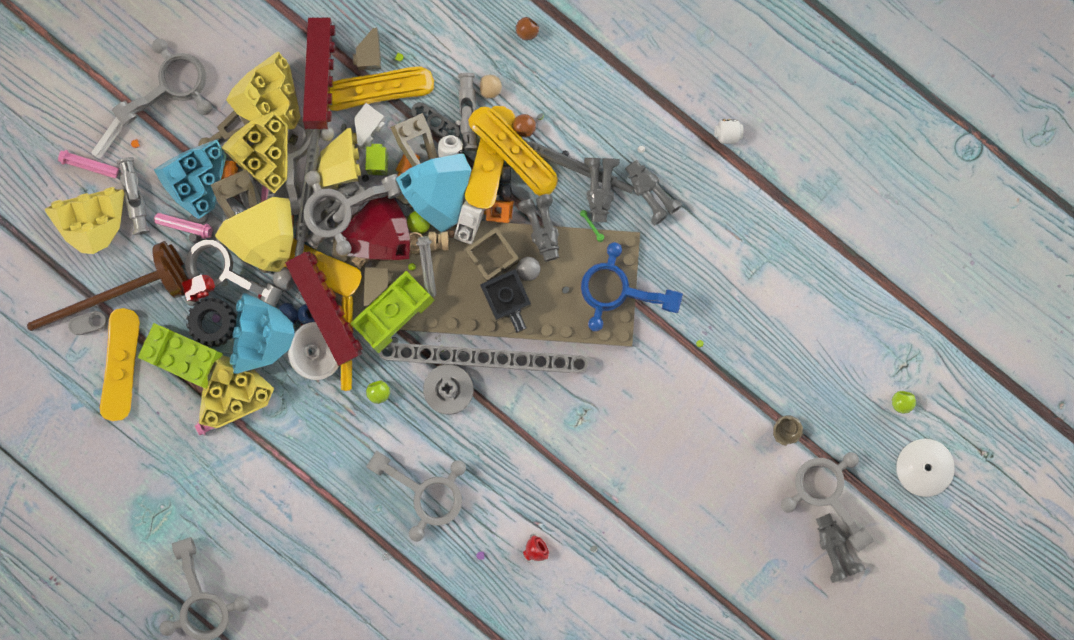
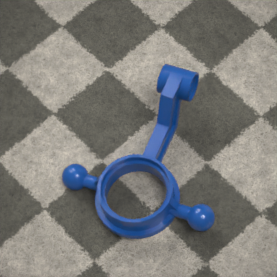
[581,242,683,332]

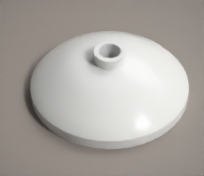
[288,322,339,380]
[896,439,955,497]

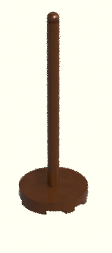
[27,241,189,331]

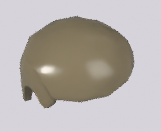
[773,415,803,446]

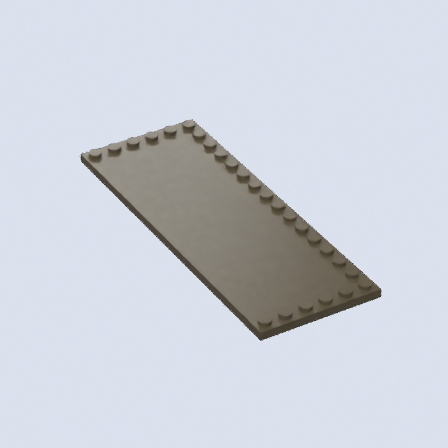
[332,212,640,347]

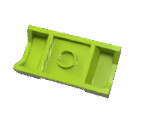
[350,270,435,353]
[138,323,223,389]

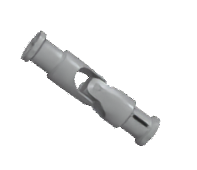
[458,73,478,151]
[116,157,150,235]
[294,181,361,231]
[307,185,366,249]

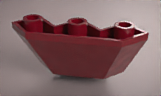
[337,195,410,260]

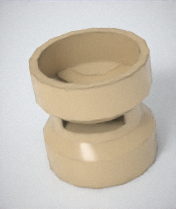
[428,231,449,251]
[409,232,423,254]

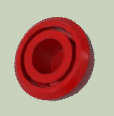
[523,535,549,561]

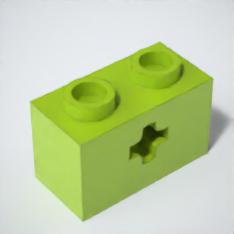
[365,144,389,176]

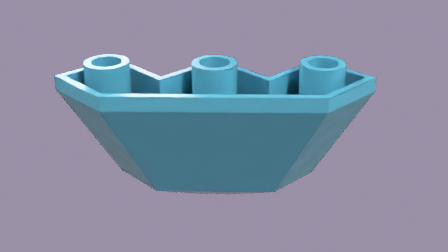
[153,140,226,219]
[396,154,471,232]
[230,293,295,374]

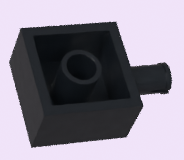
[480,269,532,333]

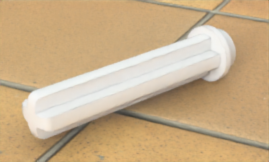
[92,117,124,159]

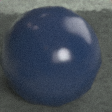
[278,303,298,325]
[297,303,315,325]

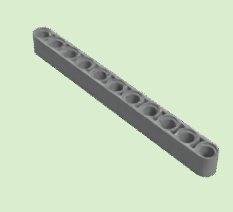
[379,343,588,374]

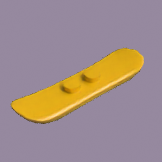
[329,66,434,111]
[465,106,515,209]
[468,107,558,196]
[284,238,362,296]
[100,308,140,421]

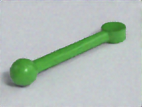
[580,210,604,242]

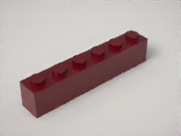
[303,17,336,129]
[285,251,363,366]

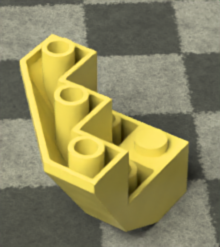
[226,51,301,129]
[221,112,288,193]
[316,128,361,190]
[45,187,124,254]
[215,197,294,272]
[199,355,274,428]

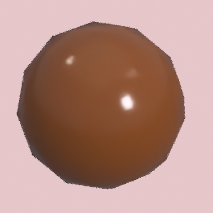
[516,17,539,41]
[512,114,536,137]

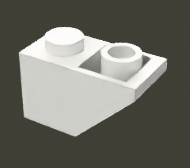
[354,103,386,150]
[454,201,484,244]

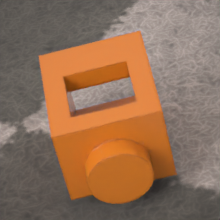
[484,200,514,223]

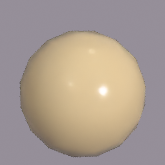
[480,74,502,99]

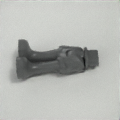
[584,157,620,222]
[625,160,683,226]
[518,194,559,262]
[816,513,865,583]

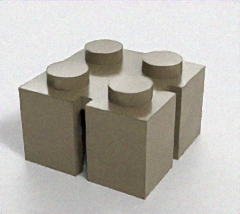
[465,227,519,282]

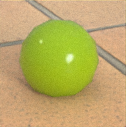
[406,211,430,234]
[366,380,390,404]
[892,391,916,414]

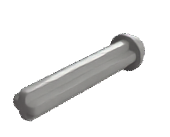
[416,236,436,297]

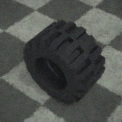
[186,297,237,347]

